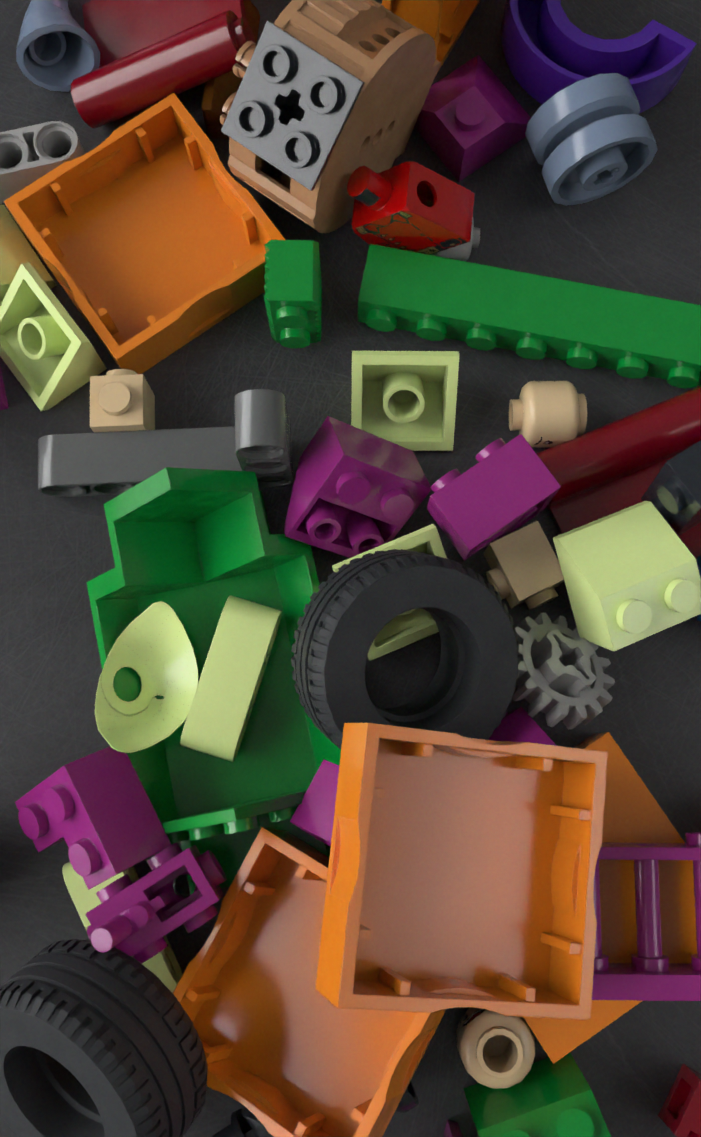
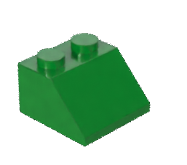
[463,1053,611,1137]

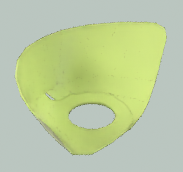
[95,601,198,753]

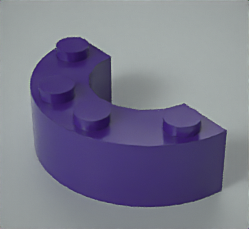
[501,0,697,113]

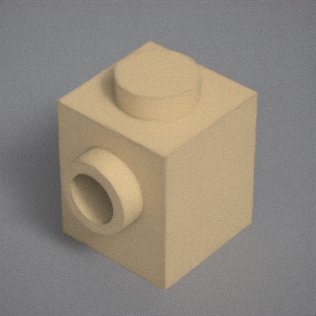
[90,369,155,433]
[483,521,564,610]

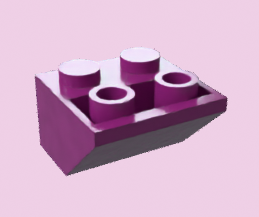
[284,416,432,558]

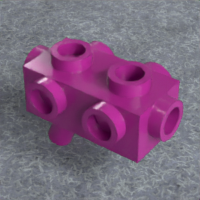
[85,842,227,964]

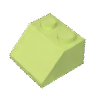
[553,501,701,651]

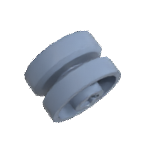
[525,73,658,206]

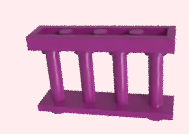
[592,832,701,1001]

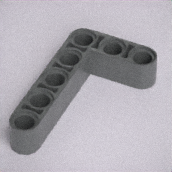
[38,389,294,497]

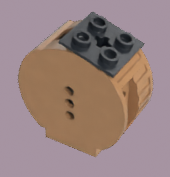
[220,0,441,233]

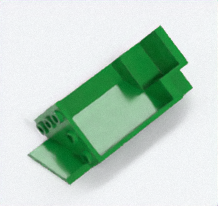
[86,467,341,894]

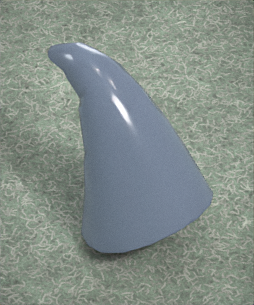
[16,0,100,92]

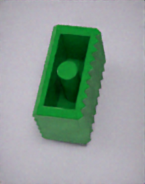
[264,240,322,349]

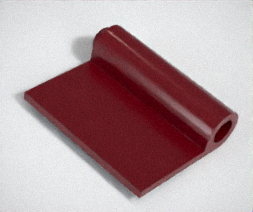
[71,0,256,129]
[536,386,701,559]

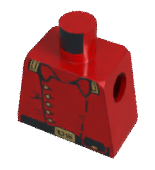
[347,161,475,255]

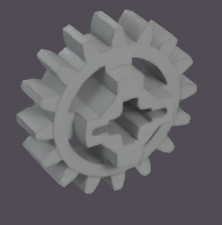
[513,613,615,730]

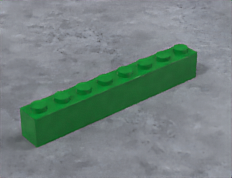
[358,244,701,388]

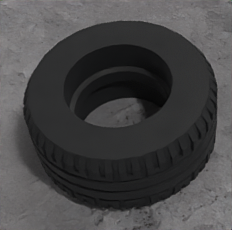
[291,549,520,749]
[0,940,208,1137]

